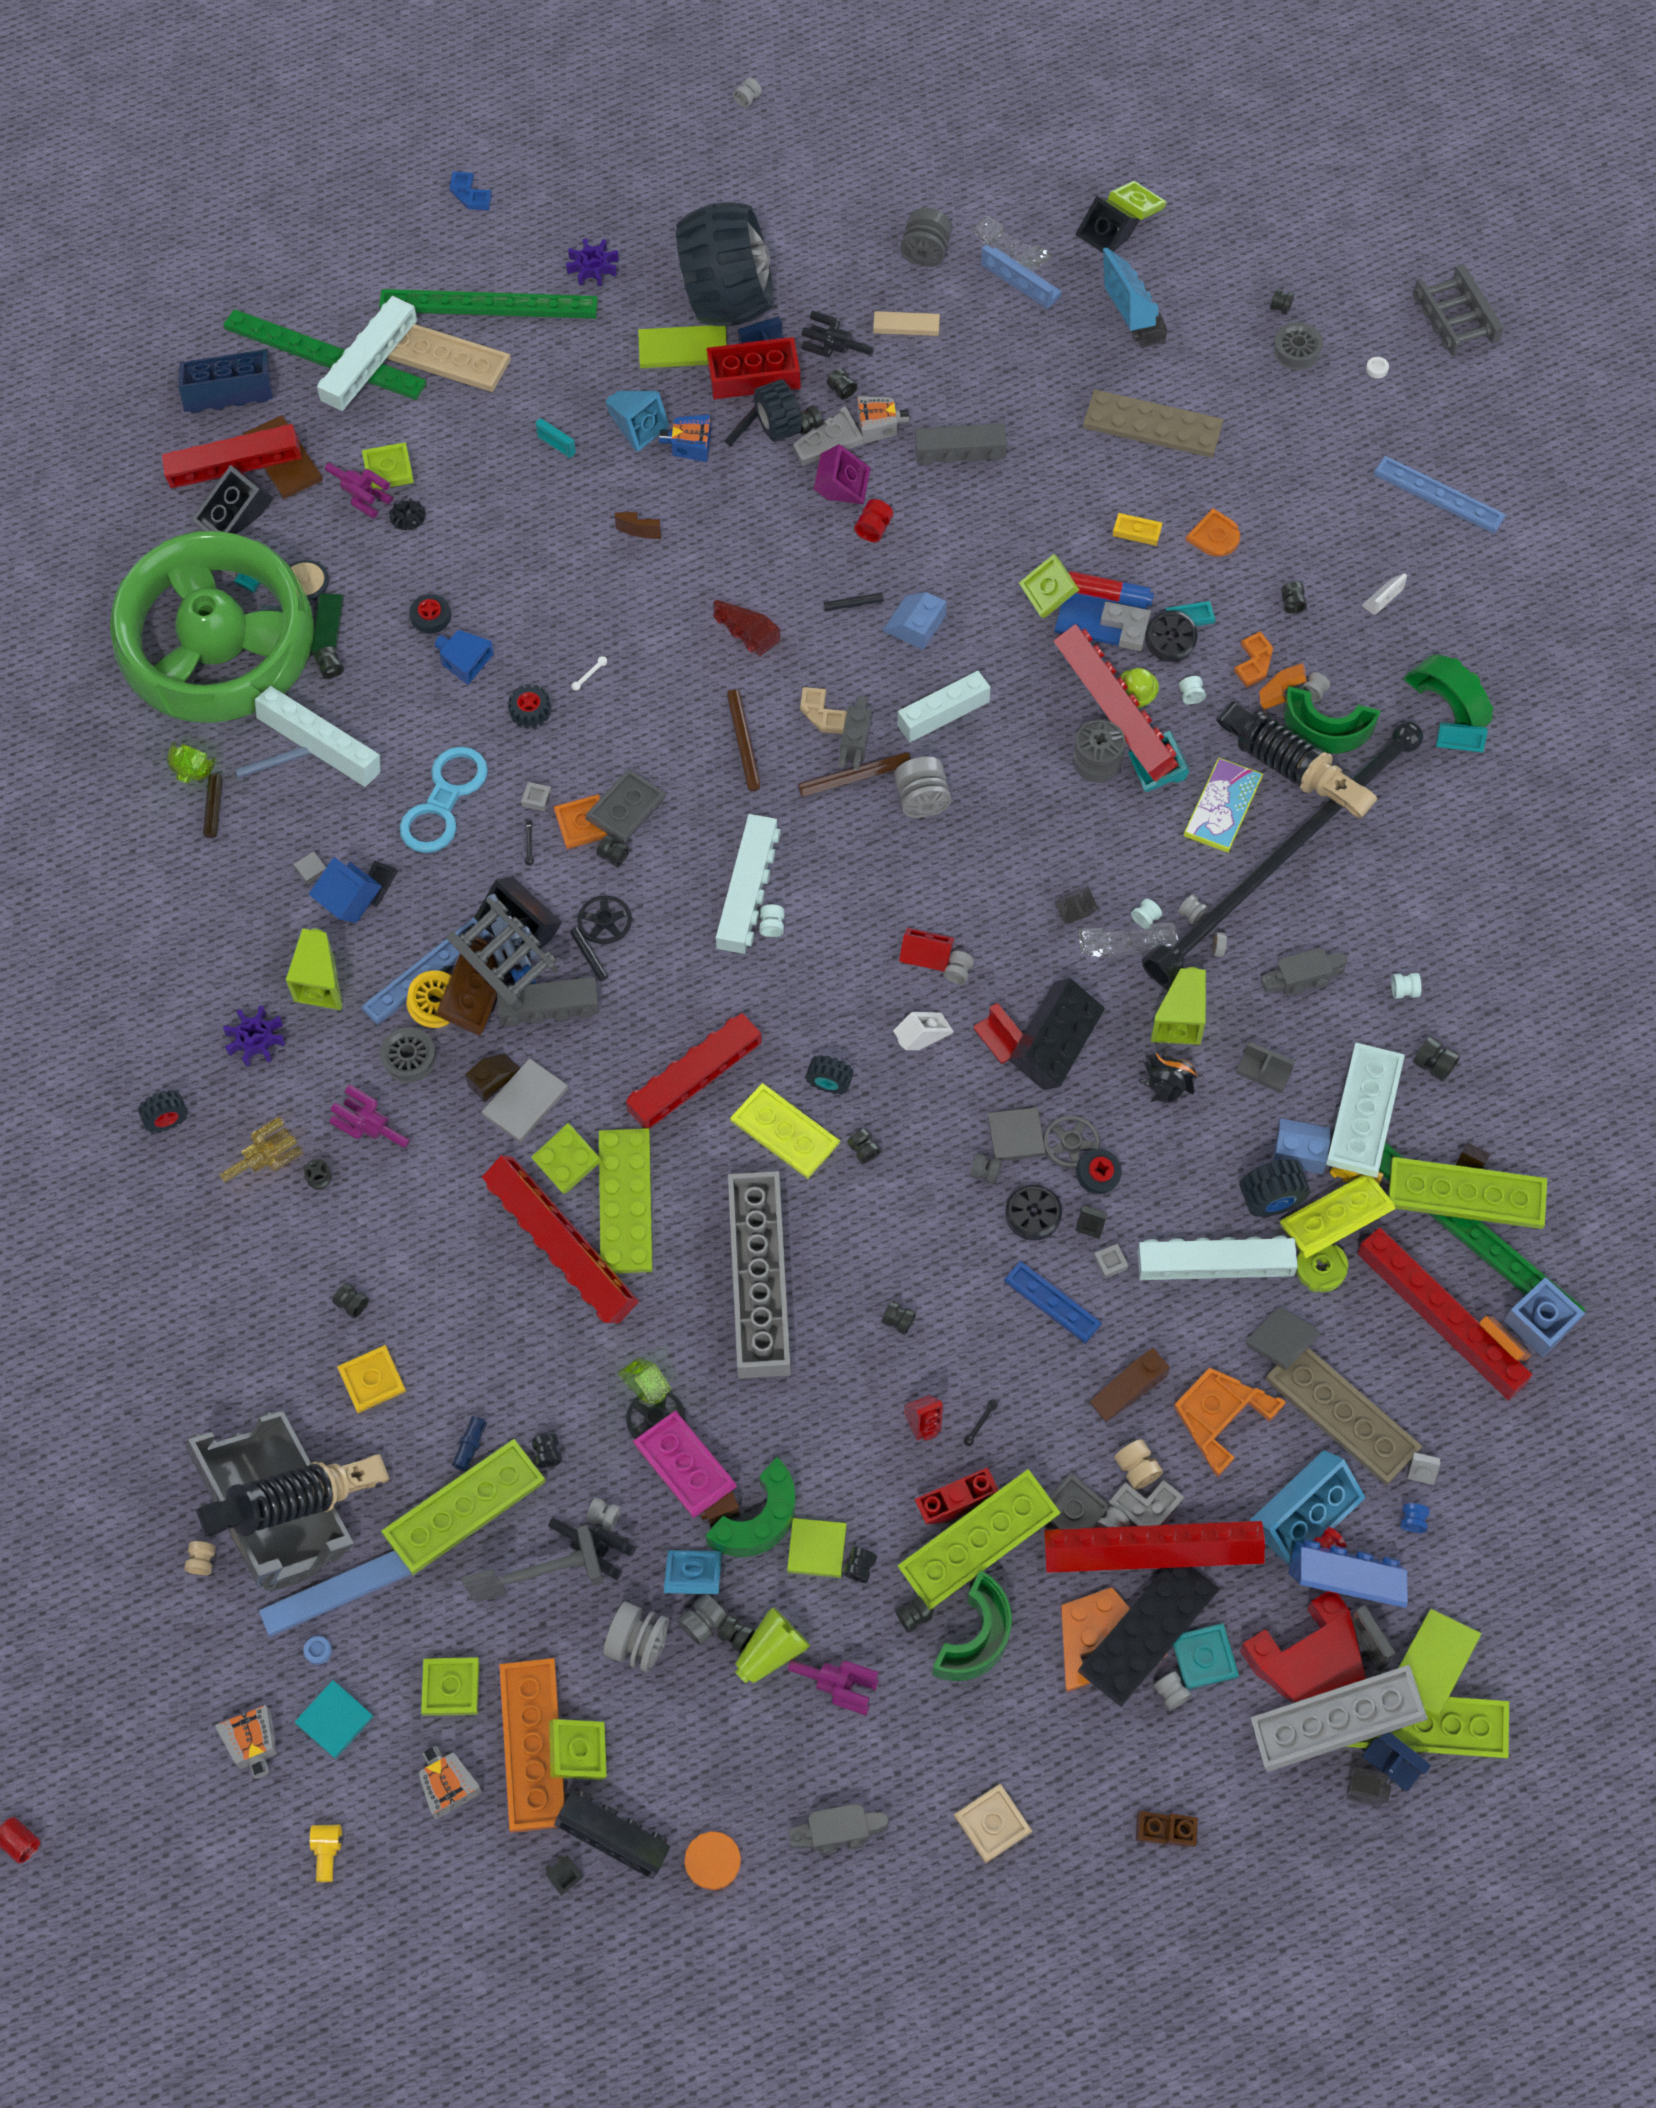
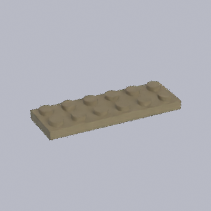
[1083,389,1224,458]
[1265,1348,1423,1486]

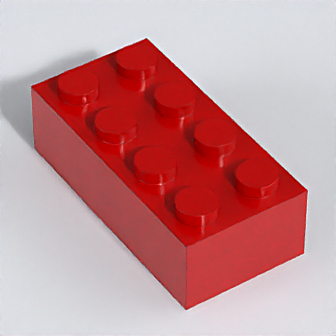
[706,337,801,400]

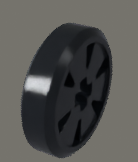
[1146,611,1198,662]
[1005,1185,1062,1241]

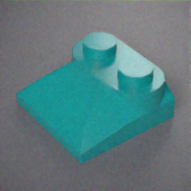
[1128,730,1190,792]

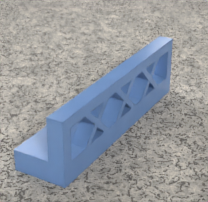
[981,245,1062,309]

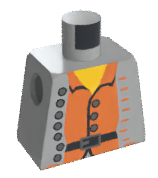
[857,396,909,443]
[215,1705,277,1779]
[419,1746,483,1820]

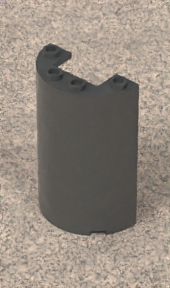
[186,1411,354,1591]

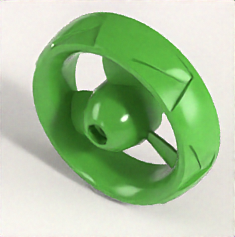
[110,531,314,723]

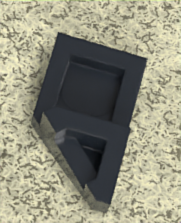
[368,860,398,908]

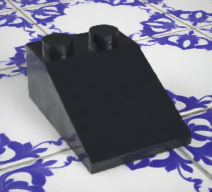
[191,465,274,534]

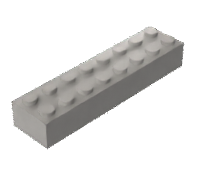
[728,1171,791,1379]

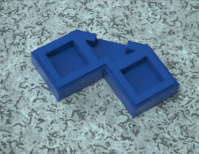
[449,171,492,210]

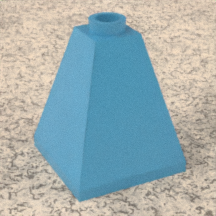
[605,391,669,452]

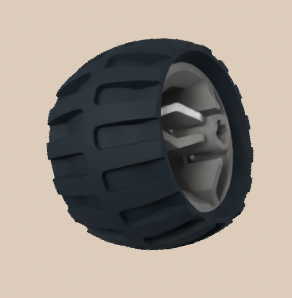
[676,202,774,326]

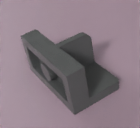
[1236,1042,1295,1093]

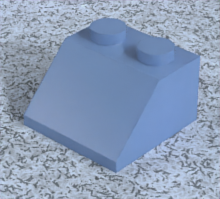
[883,592,946,650]
[1273,1118,1330,1174]
[1504,1277,1585,1357]

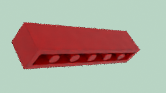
[162,424,302,488]
[626,1013,762,1129]

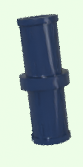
[452,1416,487,1471]

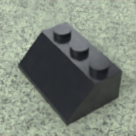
[474,877,562,959]

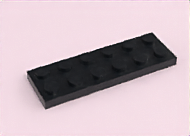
[1078,1567,1220,1707]

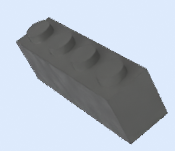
[915,423,1007,464]
[497,977,599,1027]

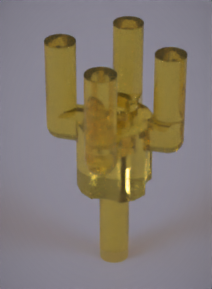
[219,1116,303,1183]

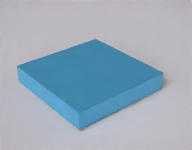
[664,1550,722,1594]

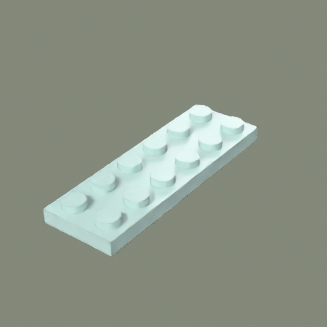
[1326,1043,1405,1178]

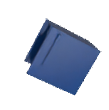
[308,857,382,923]

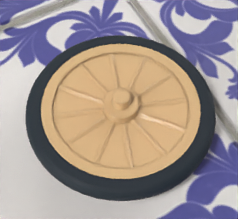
[289,560,329,601]

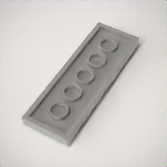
[1251,1665,1428,1772]

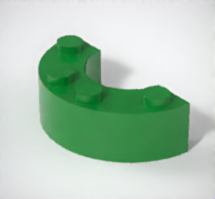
[1403,654,1494,727]
[1283,686,1381,754]
[705,1457,796,1557]
[932,1570,1012,1681]

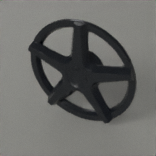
[577,895,632,944]
[626,1390,686,1439]

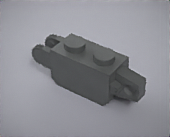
[839,696,872,771]
[1261,948,1348,995]
[789,1804,889,1855]

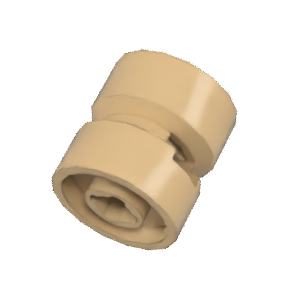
[1114,1439,1163,1490]

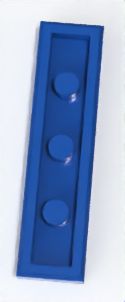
[1004,1261,1102,1344]

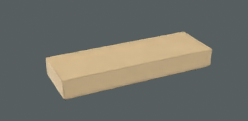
[873,311,940,336]

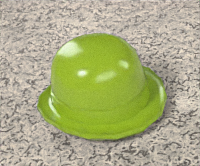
[1119,668,1159,708]

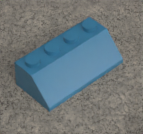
[1103,248,1159,331]
[1250,1450,1366,1567]

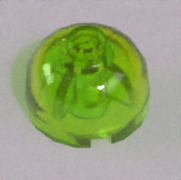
[167,741,217,784]

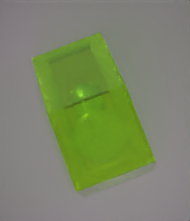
[617,1358,672,1404]

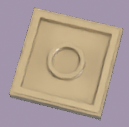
[954,1783,1032,1864]

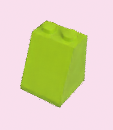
[286,928,343,1010]
[1151,967,1206,1045]

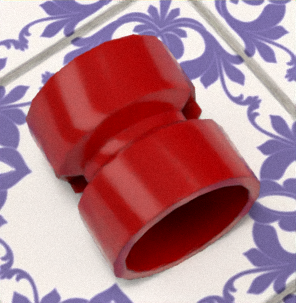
[854,499,893,543]

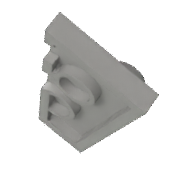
[793,406,864,466]

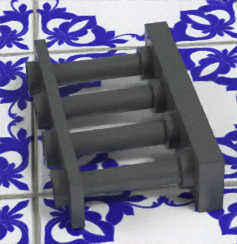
[1413,264,1504,356]
[446,897,558,1011]

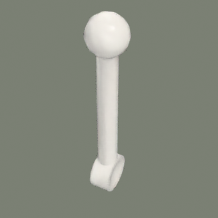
[571,657,607,691]

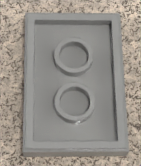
[481,1058,569,1143]

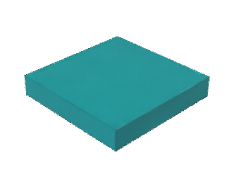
[1173,1623,1239,1690]
[294,1680,374,1760]

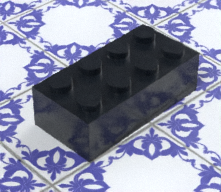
[1008,978,1105,1090]

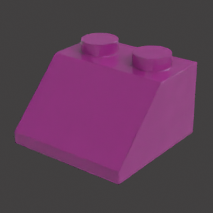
[813,444,871,504]

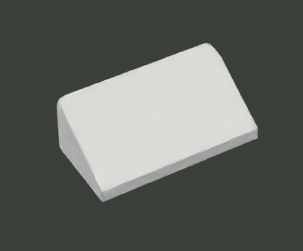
[1362,573,1407,615]

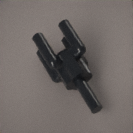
[801,310,874,357]
[548,1517,636,1581]

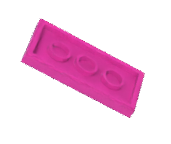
[633,1410,737,1518]

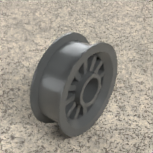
[1274,322,1323,370]
[380,1027,435,1083]

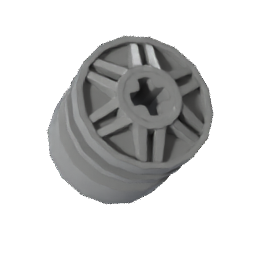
[894,757,951,818]
[603,1601,669,1673]

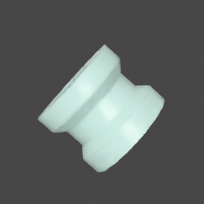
[1179,676,1206,705]
[1131,898,1162,929]

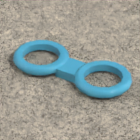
[399,747,488,853]

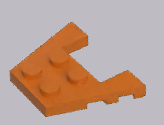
[1174,1368,1286,1477]
[1061,1587,1167,1692]

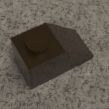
[465,1053,520,1102]

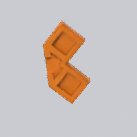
[1234,631,1273,688]
[1259,663,1306,710]

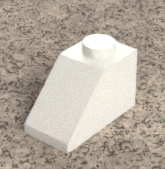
[893,1012,954,1050]

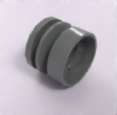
[900,208,952,267]
[1073,720,1126,783]

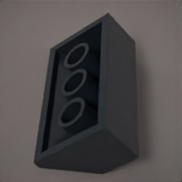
[554,1791,671,1880]

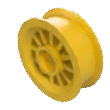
[406,970,450,1028]

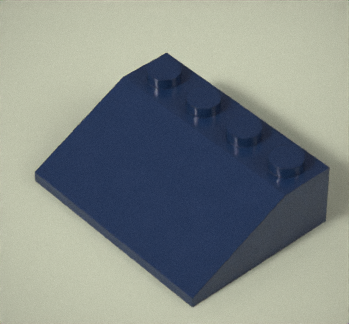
[178,349,273,413]

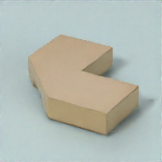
[800,687,847,734]

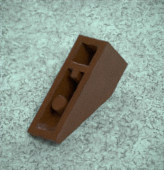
[1089,1348,1170,1422]

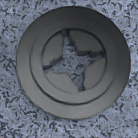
[389,498,426,530]

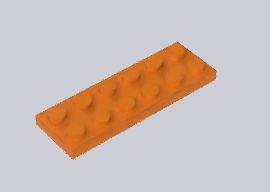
[499,1658,565,1833]

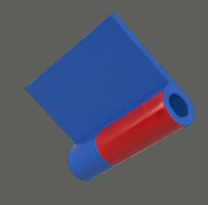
[1054,571,1154,646]

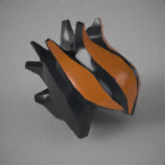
[1139,1049,1198,1103]

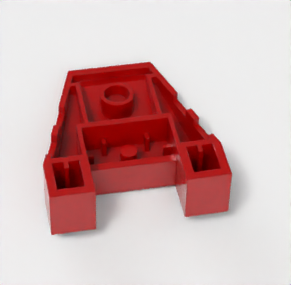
[1240,1591,1366,1703]

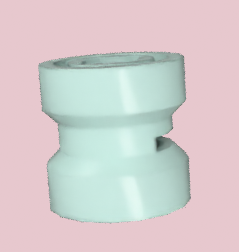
[759,904,785,937]
[1391,973,1421,999]

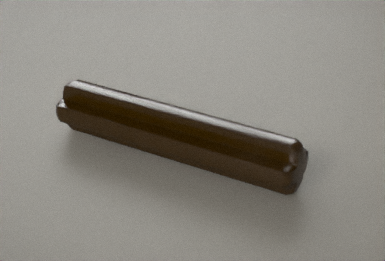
[203,774,222,838]

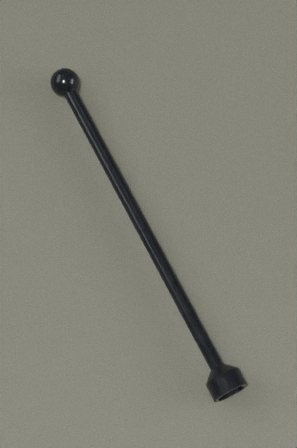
[1142,721,1423,988]

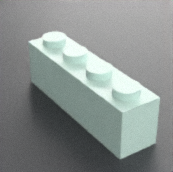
[897,671,991,743]

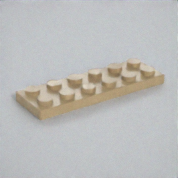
[386,324,511,392]

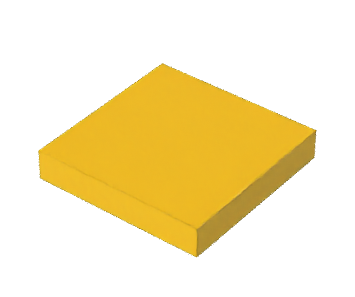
[337,1345,406,1413]

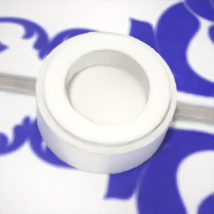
[1366,357,1389,378]

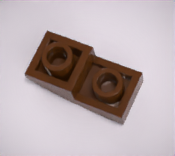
[615,511,661,539]
[1135,1811,1198,1847]

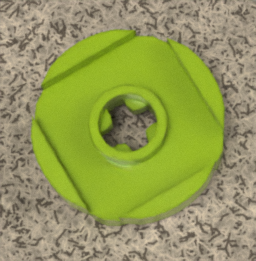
[1296,1245,1348,1292]

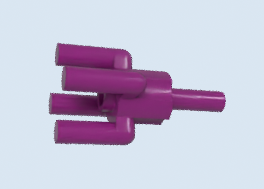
[325,463,393,519]
[329,1084,410,1149]
[788,1660,879,1716]

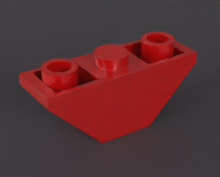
[914,1467,999,1525]

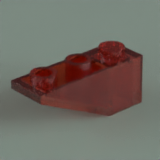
[713,600,780,657]

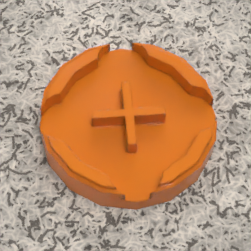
[684,1831,741,1891]

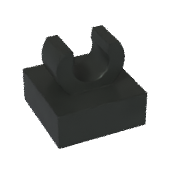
[1075,1206,1108,1239]
[545,1855,583,1896]

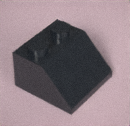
[1075,196,1140,252]

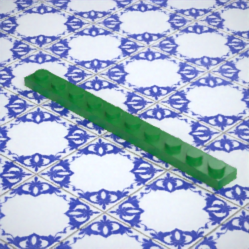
[379,289,598,319]
[223,309,427,400]
[1379,1142,1586,1312]

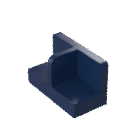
[738,316,784,344]
[1362,1732,1431,1791]

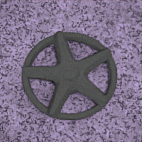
[1043,1116,1100,1169]

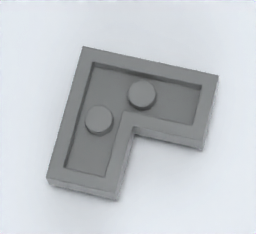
[1100,602,1151,651]
[1108,1480,1184,1526]

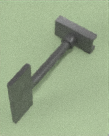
[461,1525,604,1603]

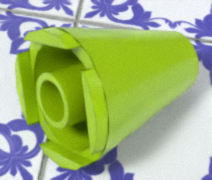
[735,1607,810,1683]

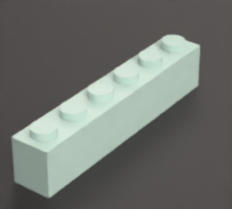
[317,296,417,411]
[255,686,380,787]
[716,814,781,954]
[1137,1236,1297,1280]

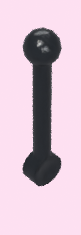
[525,821,534,866]
[964,1400,998,1446]

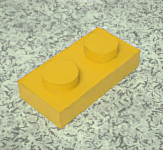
[1113,513,1163,546]

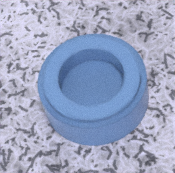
[303,1636,332,1665]

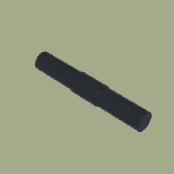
[725,406,758,446]
[823,593,884,611]
[570,927,608,982]

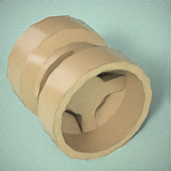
[184,1541,216,1575]

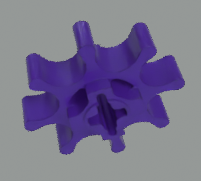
[566,238,619,286]
[223,1006,285,1066]

